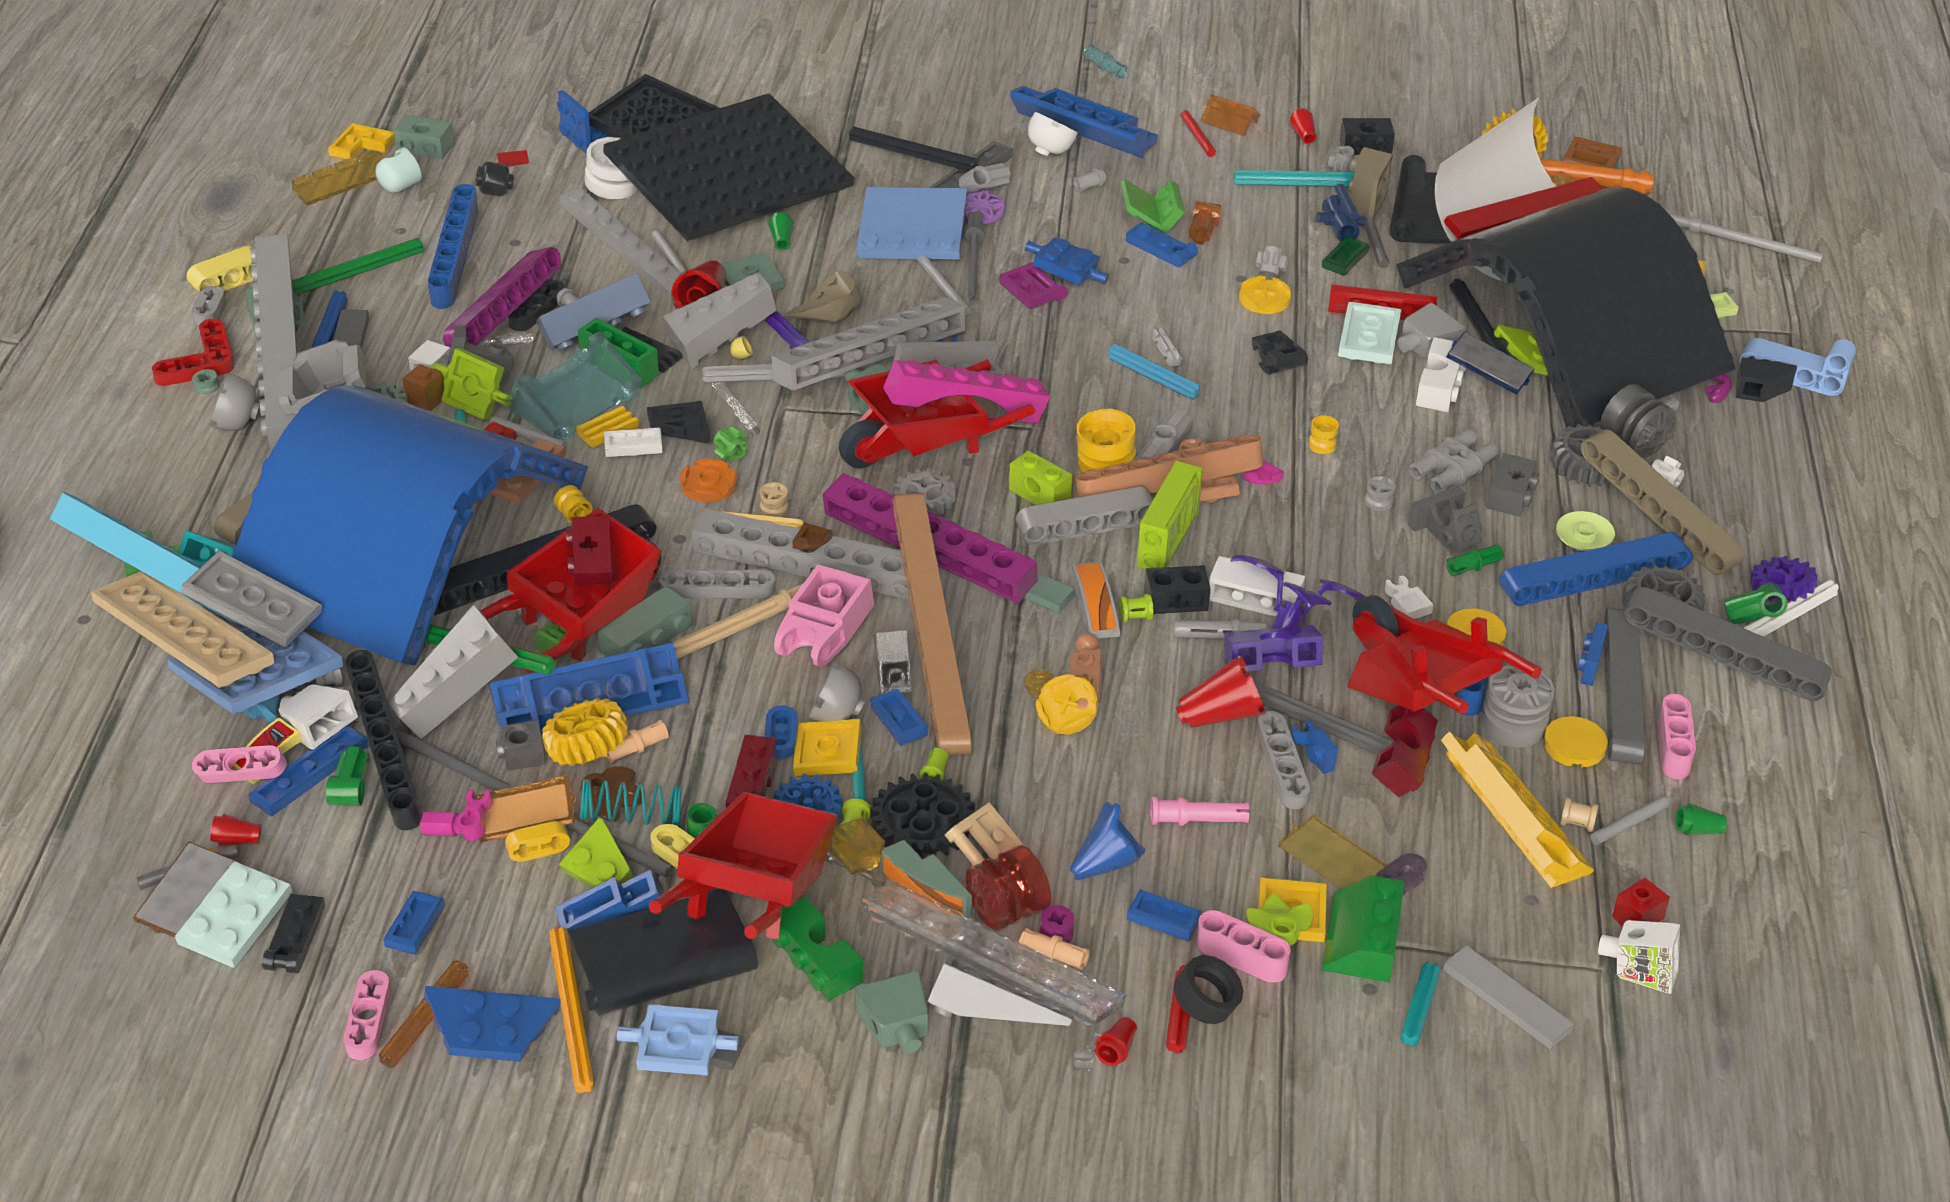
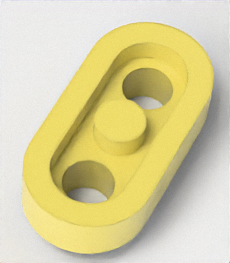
[650,824,695,869]

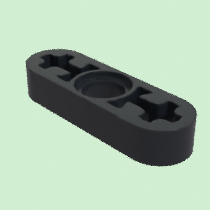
[508,280,565,331]

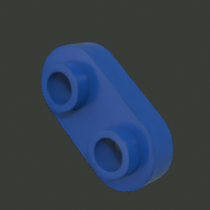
[764,706,798,759]

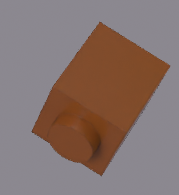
[403,364,444,411]

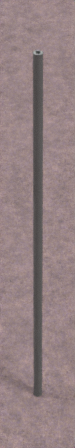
[293,682,672,877]

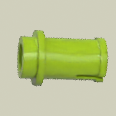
[920,748,949,782]

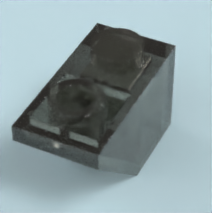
[873,630,912,694]

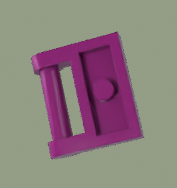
[999,262,1068,309]

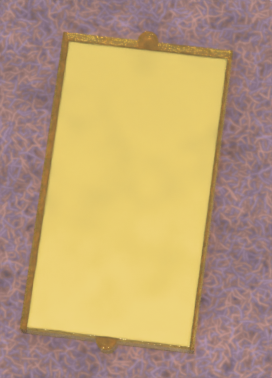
[1278,815,1388,889]

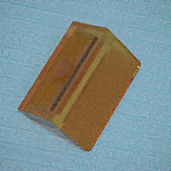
[1201,94,1260,136]

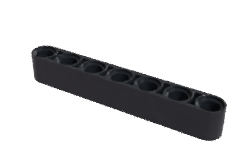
[345,650,423,830]

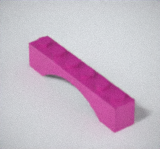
[883,360,1050,424]

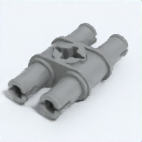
[1409,429,1498,494]

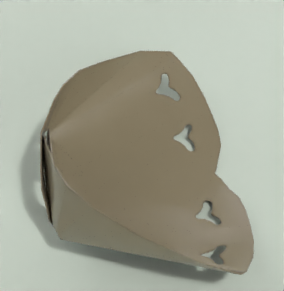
[784,271,861,322]

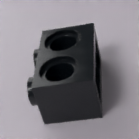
[1144,565,1211,614]

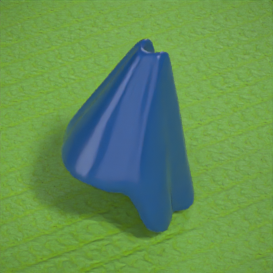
[1069,802,1145,880]

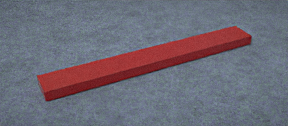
[1444,177,1603,239]

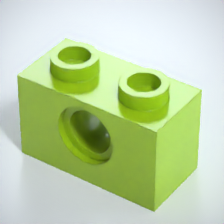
[1009,450,1072,505]

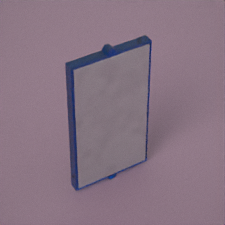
[1446,332,1535,395]

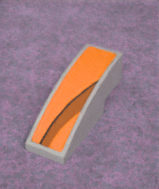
[1072,562,1120,639]

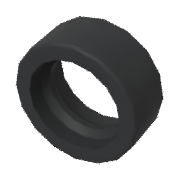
[1174,955,1244,1024]

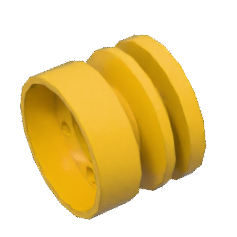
[1077,409,1136,473]

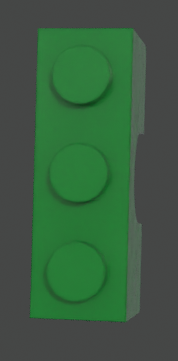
[772,897,863,1001]

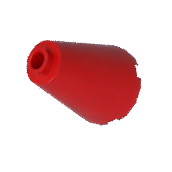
[671,260,726,309]
[1175,656,1266,728]

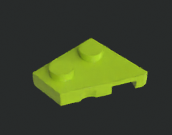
[559,818,633,888]

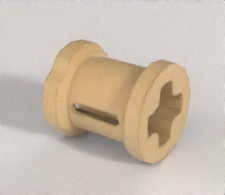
[1560,797,1599,832]

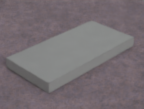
[181,550,322,648]

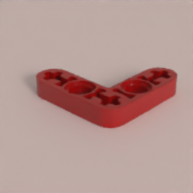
[152,318,234,386]

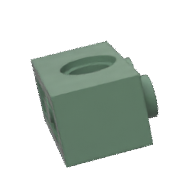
[394,114,454,159]

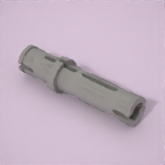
[1174,619,1266,639]

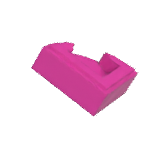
[1243,460,1284,485]

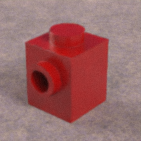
[1612,877,1670,927]

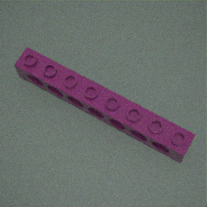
[823,473,1038,604]

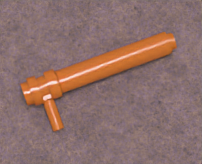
[1539,158,1655,194]

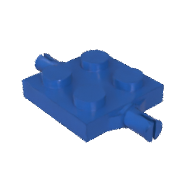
[1025,237,1109,286]

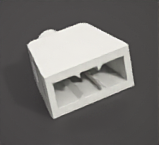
[279,684,358,749]

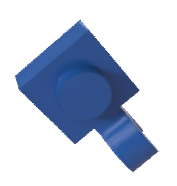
[1291,720,1338,774]

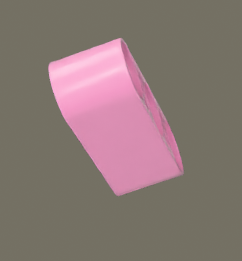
[1657,694,1696,779]
[1196,910,1291,983]

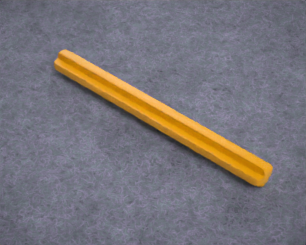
[549,927,594,1094]

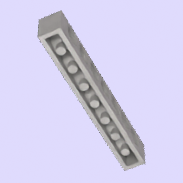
[771,297,965,391]
[692,508,910,600]

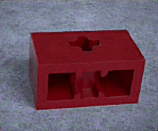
[566,516,612,585]

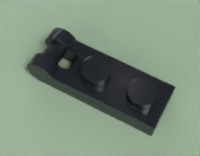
[262,894,325,973]

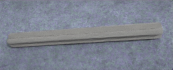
[702,364,865,383]

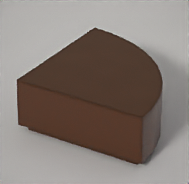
[793,523,832,550]

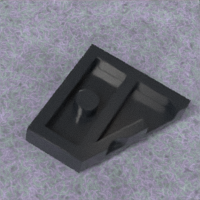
[647,401,710,443]

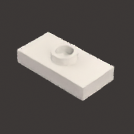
[604,428,662,457]

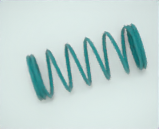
[580,779,682,826]

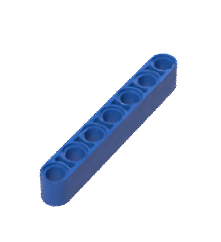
[428,184,478,309]
[1499,532,1693,606]

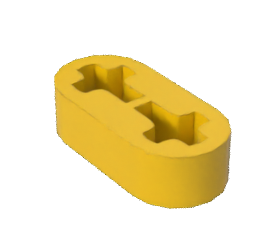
[505,821,570,862]

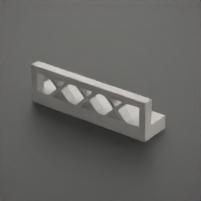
[893,341,1005,376]

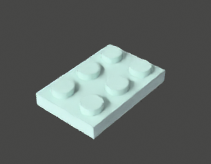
[1338,302,1401,364]
[175,861,292,968]

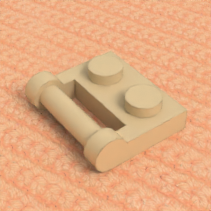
[945,802,1030,887]

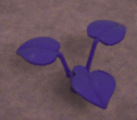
[1230,555,1366,628]

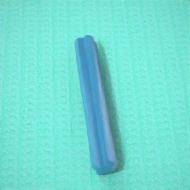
[1108,344,1201,399]

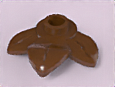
[580,766,642,822]

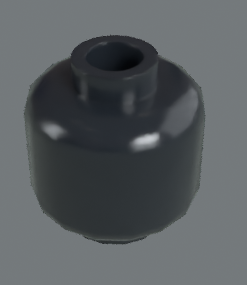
[475,162,514,196]

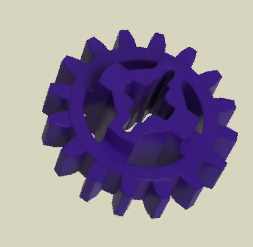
[1750,556,1817,602]

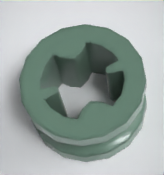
[192,369,220,394]

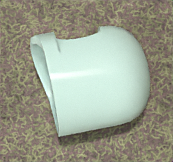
[375,147,422,193]

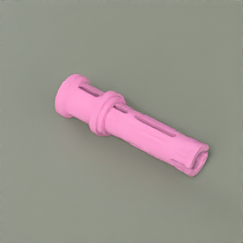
[1150,796,1249,826]

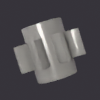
[1328,146,1359,172]
[1255,246,1288,277]

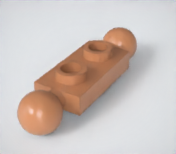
[1069,633,1103,709]

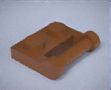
[1563,136,1622,169]

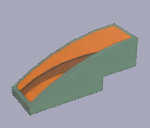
[882,840,972,921]

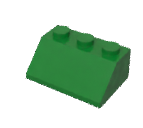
[1322,875,1404,983]

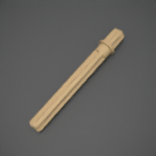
[671,584,803,659]

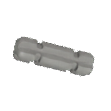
[1152,327,1182,368]

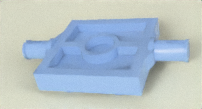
[617,1004,739,1075]

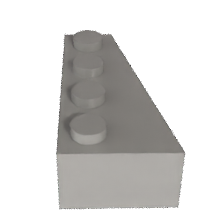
[663,272,776,370]
[388,605,518,739]

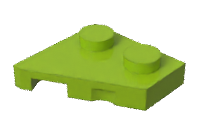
[1494,324,1548,375]

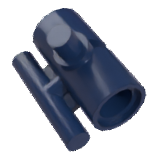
[1315,183,1366,242]

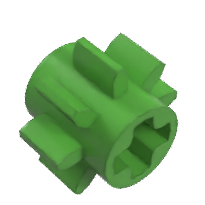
[714,425,748,462]

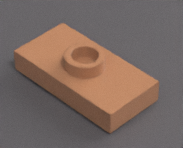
[1200,476,1240,503]

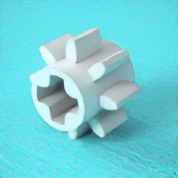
[1652,456,1684,488]

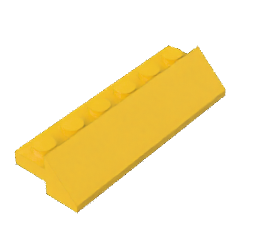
[1441,731,1594,888]

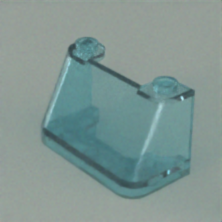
[508,331,642,440]

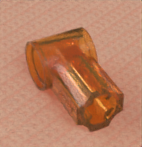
[1189,201,1222,245]

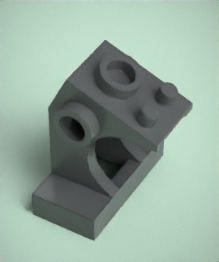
[447,325,514,381]
[1408,486,1482,551]

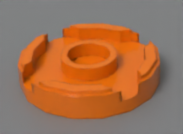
[680,459,737,503]

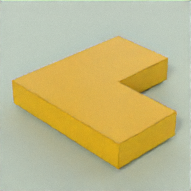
[328,123,395,160]

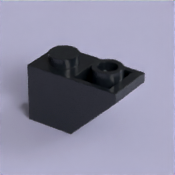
[1735,357,1797,402]

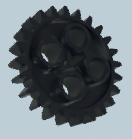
[871,773,976,859]

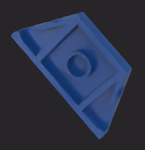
[424,986,561,1062]

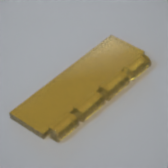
[291,150,385,206]

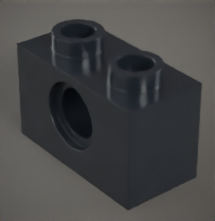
[1340,118,1395,155]

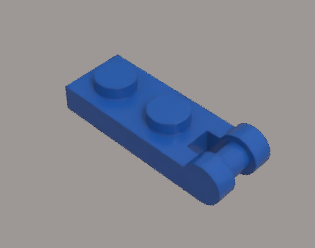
[1125,222,1198,267]

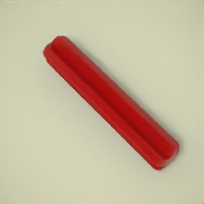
[1166,965,1195,1054]

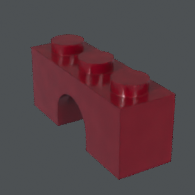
[1372,705,1438,797]
[725,735,777,808]

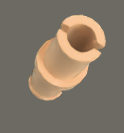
[606,720,669,764]
[1019,928,1090,970]

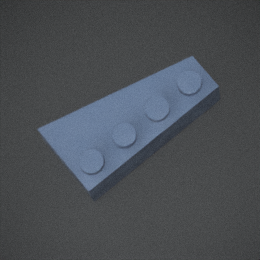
[536,273,651,351]

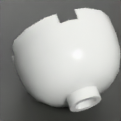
[1028,112,1078,156]

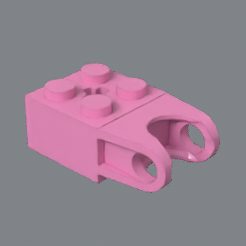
[774,564,875,667]

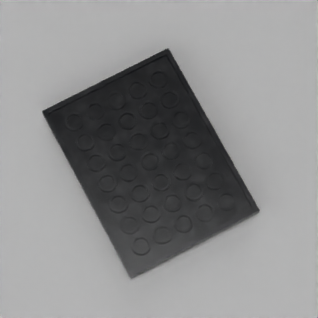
[603,93,855,241]

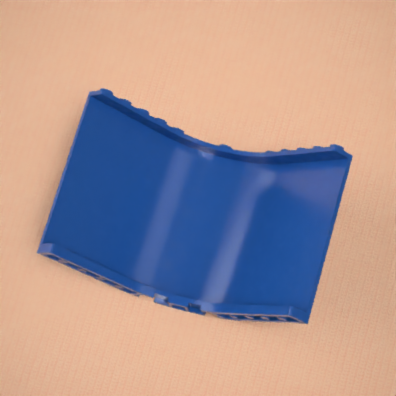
[232,385,588,665]

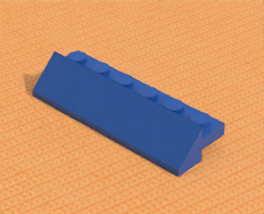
[1010,86,1158,159]
[489,643,689,736]

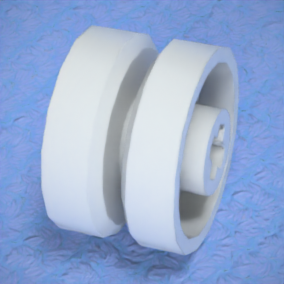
[584,137,638,199]

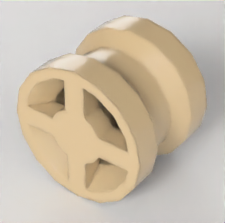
[759,482,788,517]

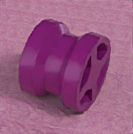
[1039,905,1074,943]

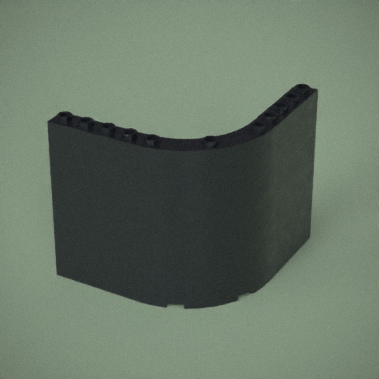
[1396,187,1736,428]

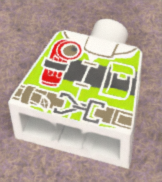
[1598,920,1680,994]

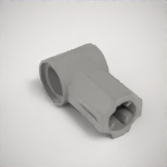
[959,163,1011,194]

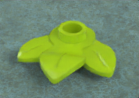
[1246,894,1313,946]

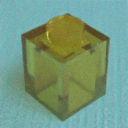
[830,817,885,875]

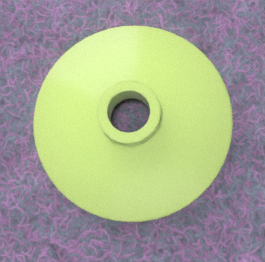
[1556,511,1615,551]

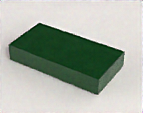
[1322,236,1369,276]

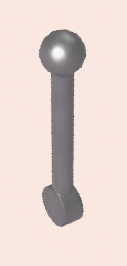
[825,851,885,887]

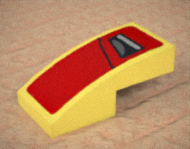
[232,718,302,784]

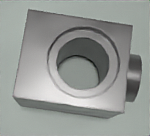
[495,720,545,771]

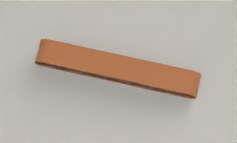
[1075,435,1264,498]

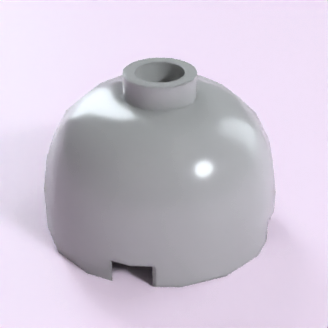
[211,373,260,431]
[808,662,865,722]

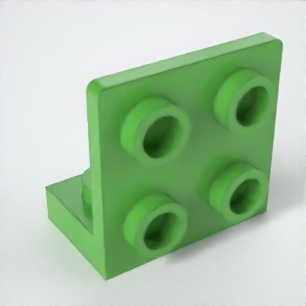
[1121,179,1185,233]

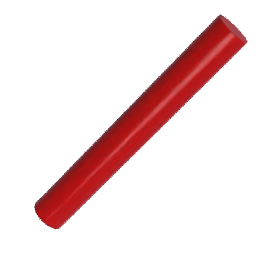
[1180,110,1216,157]

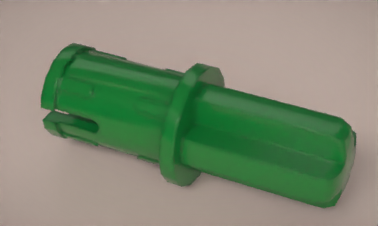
[1446,545,1504,576]

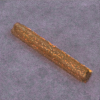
[378,960,469,1068]

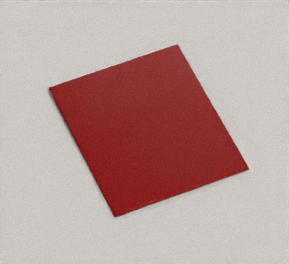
[497,150,529,166]

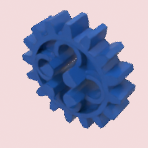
[773,774,843,818]

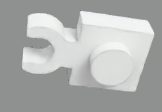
[1385,575,1433,619]

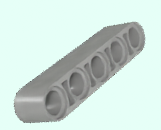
[1016,487,1153,545]

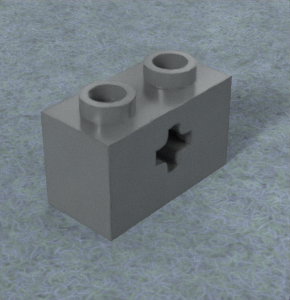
[1487,453,1539,517]

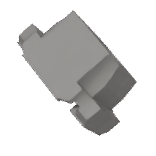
[278,340,366,415]

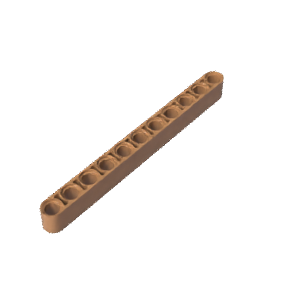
[893,492,971,756]

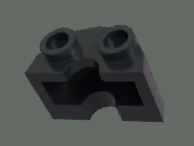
[1252,330,1308,374]

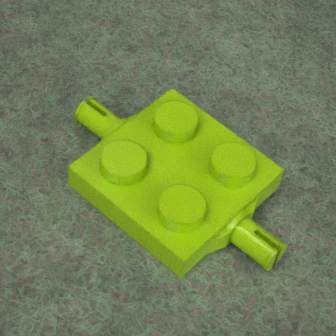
[432,348,512,420]

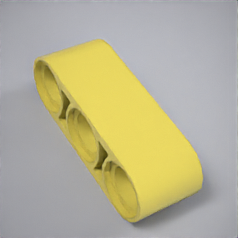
[187,246,256,293]

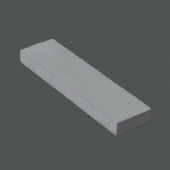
[1443,945,1574,1050]

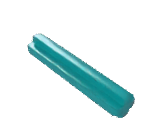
[1400,962,1441,1047]

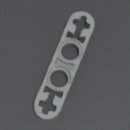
[659,570,776,599]
[1257,711,1310,809]

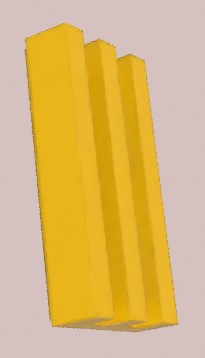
[576,406,639,448]

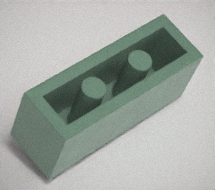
[598,586,692,657]

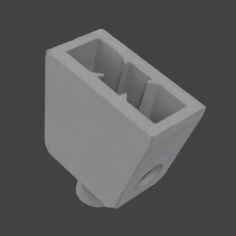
[1397,302,1466,359]

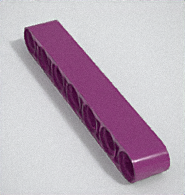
[443,247,561,347]

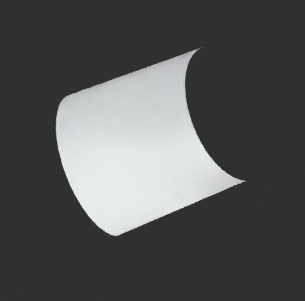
[1435,98,1652,281]

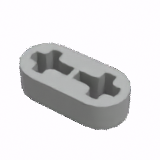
[192,286,226,326]

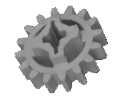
[893,468,956,515]

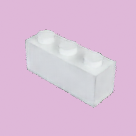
[1209,556,1305,616]

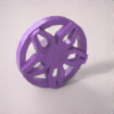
[965,190,1005,224]

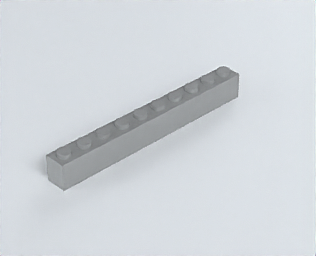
[250,234,297,448]

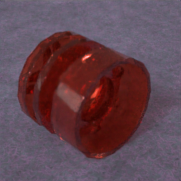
[965,845,1051,931]

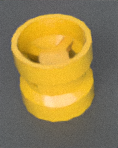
[1308,415,1339,454]
[554,485,593,524]

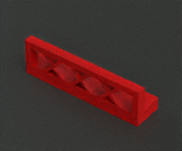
[1328,284,1437,321]

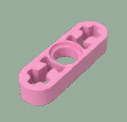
[192,745,287,783]
[344,970,391,1060]

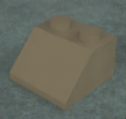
[1349,147,1393,219]

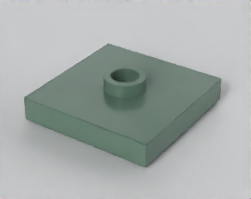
[721,252,785,291]

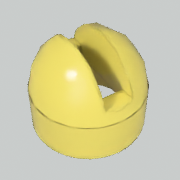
[730,336,753,359]

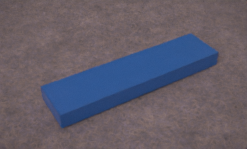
[248,725,369,817]

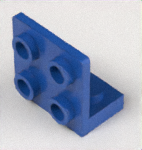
[557,90,611,153]

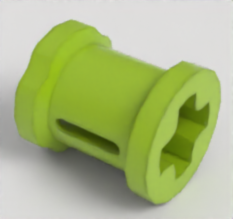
[1118,594,1153,623]
[839,799,871,842]

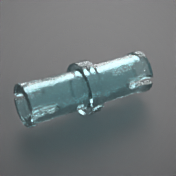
[1083,44,1128,79]

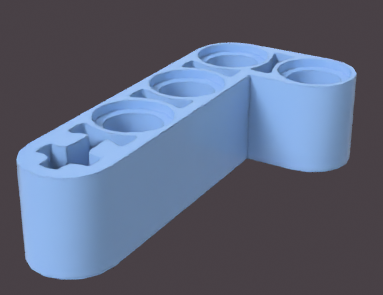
[1739,338,1856,396]

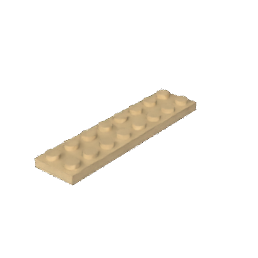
[91,571,274,688]

